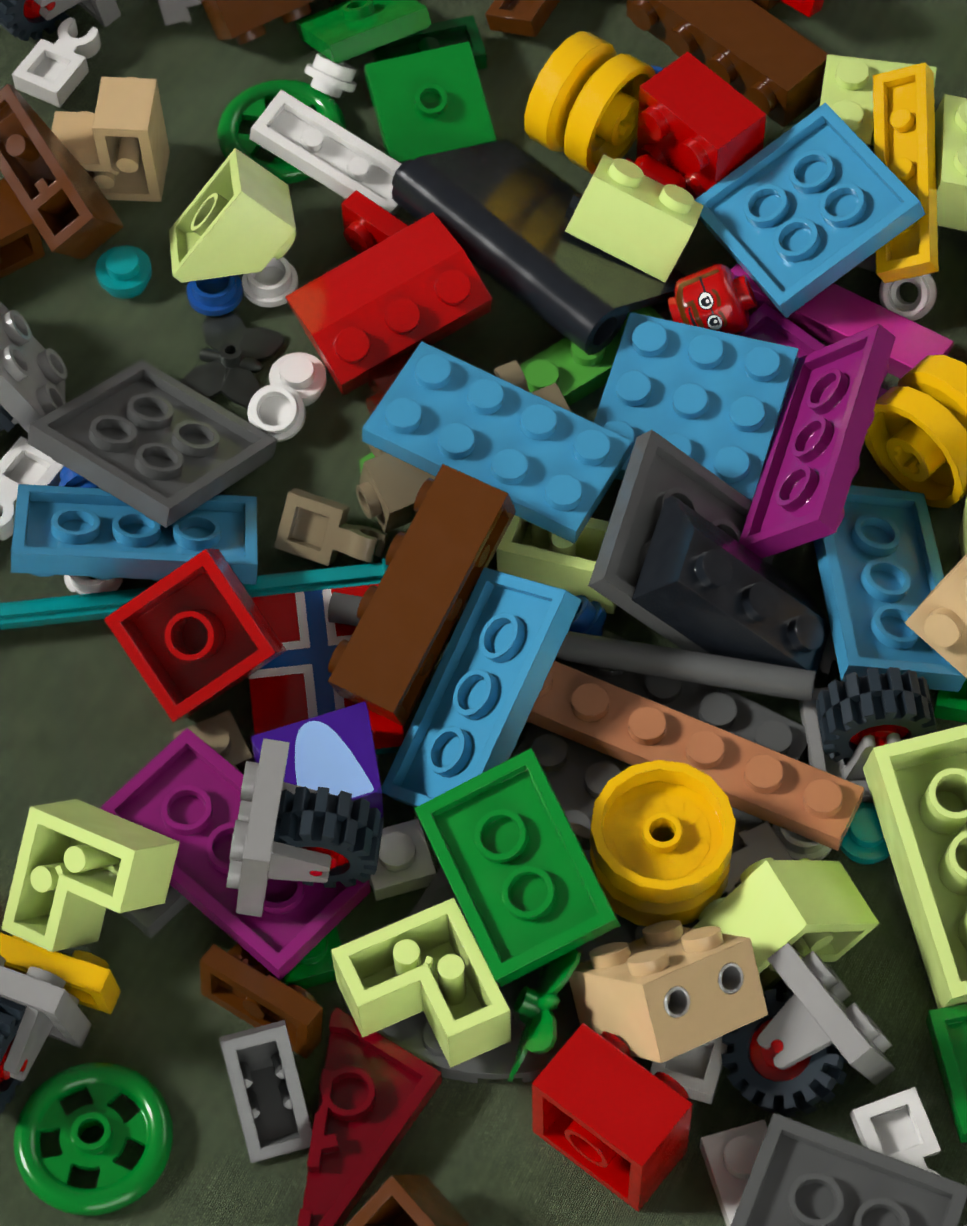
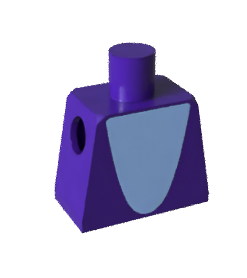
[251,702,384,818]

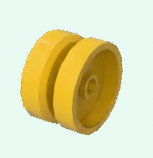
[524,31,656,174]
[865,355,967,508]
[590,760,736,926]

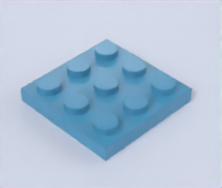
[695,102,926,318]
[594,312,799,501]

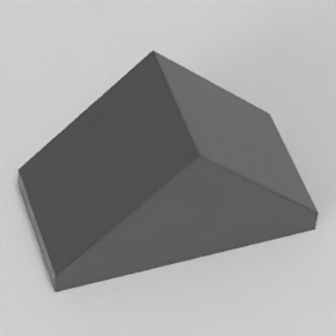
[219,1020,312,1163]

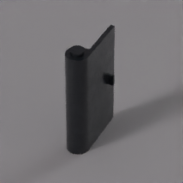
[392,139,685,355]

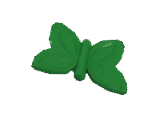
[508,949,581,1082]

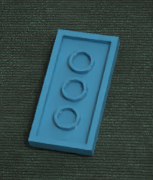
[362,341,632,544]
[11,484,258,585]
[813,485,966,692]
[381,567,582,808]

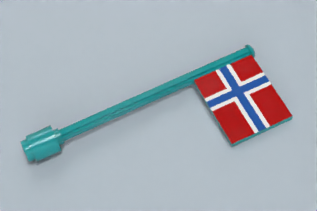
[0,558,404,755]

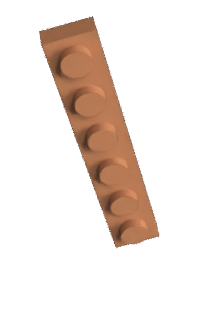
[527,661,864,851]

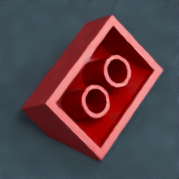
[285,212,493,396]

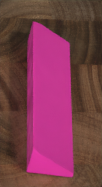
[731,263,954,379]

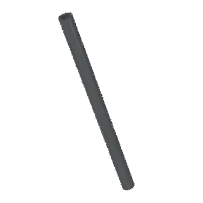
[328,592,816,702]

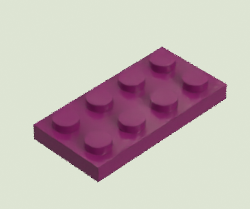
[739,324,896,559]
[100,728,371,980]

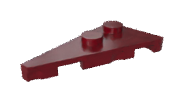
[297,1007,442,1226]

